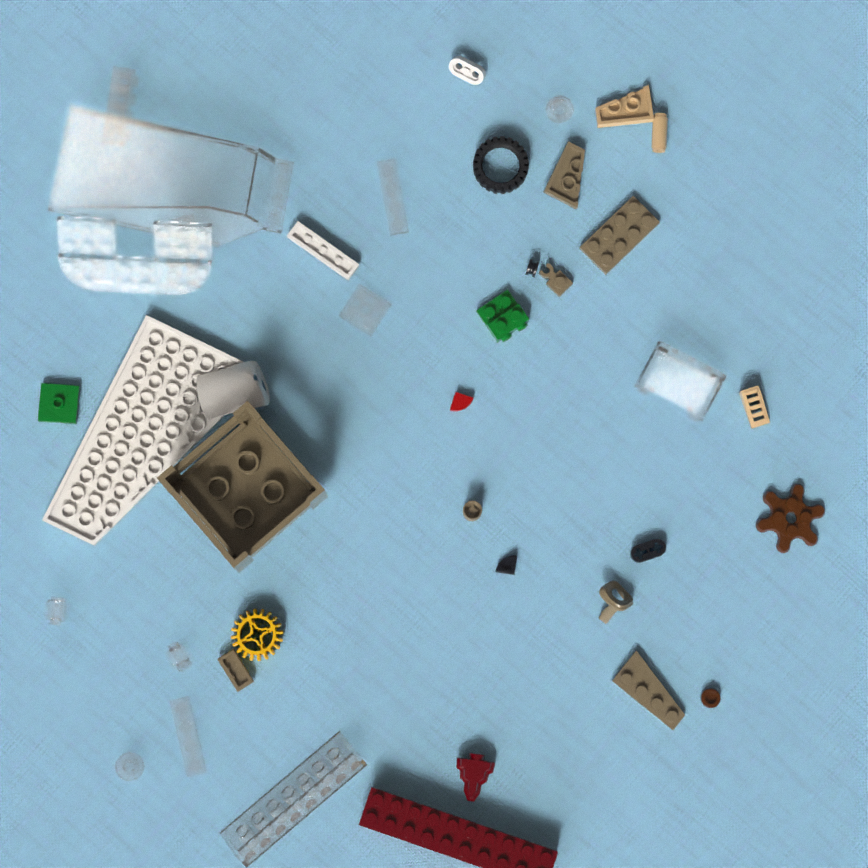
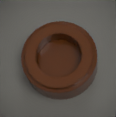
[700,688,721,708]

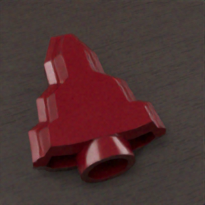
[456,753,495,802]

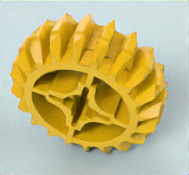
[231,608,283,661]

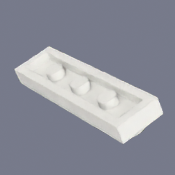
[287,221,359,281]

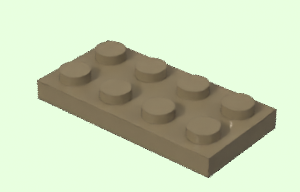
[579,196,660,275]

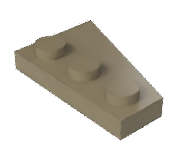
[543,141,585,209]

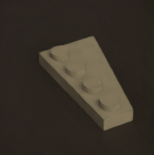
[612,651,685,730]

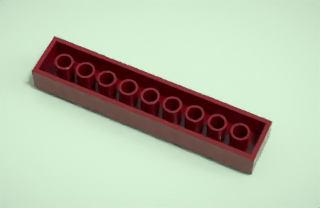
[359,787,558,868]

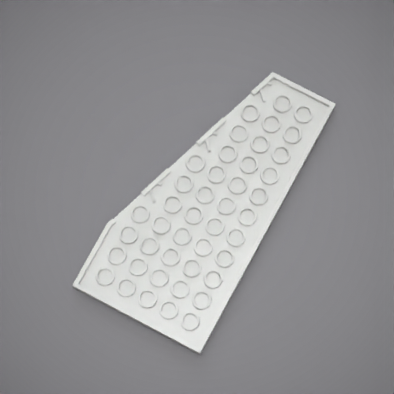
[42,315,243,546]

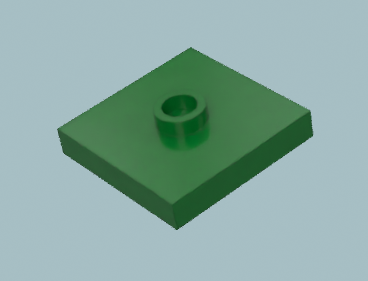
[38,383,80,424]

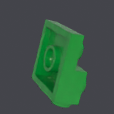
[476,290,529,343]

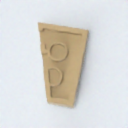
[595,85,654,128]

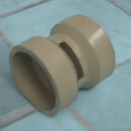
[463,500,482,522]

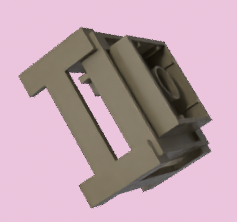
[157,401,328,573]

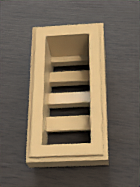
[739,385,770,429]

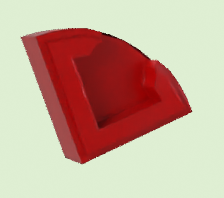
[450,392,474,412]

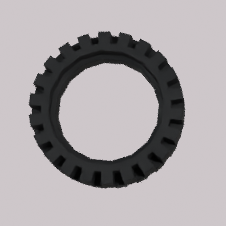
[473,136,529,194]

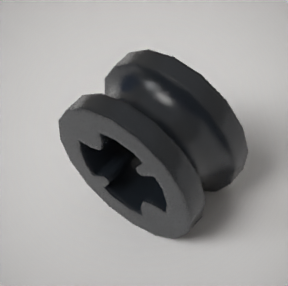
[525,259,540,277]

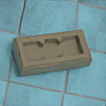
[217,649,254,692]

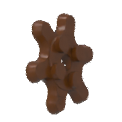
[755,484,825,553]

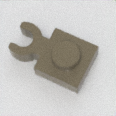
[539,263,573,298]

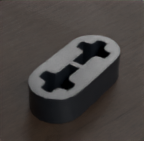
[630,539,666,563]

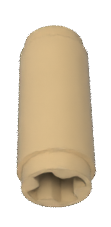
[651,113,668,153]

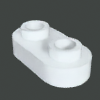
[449,56,486,85]

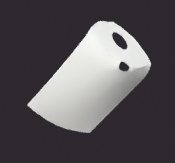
[197,361,270,420]

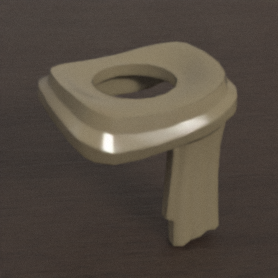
[599,581,633,624]

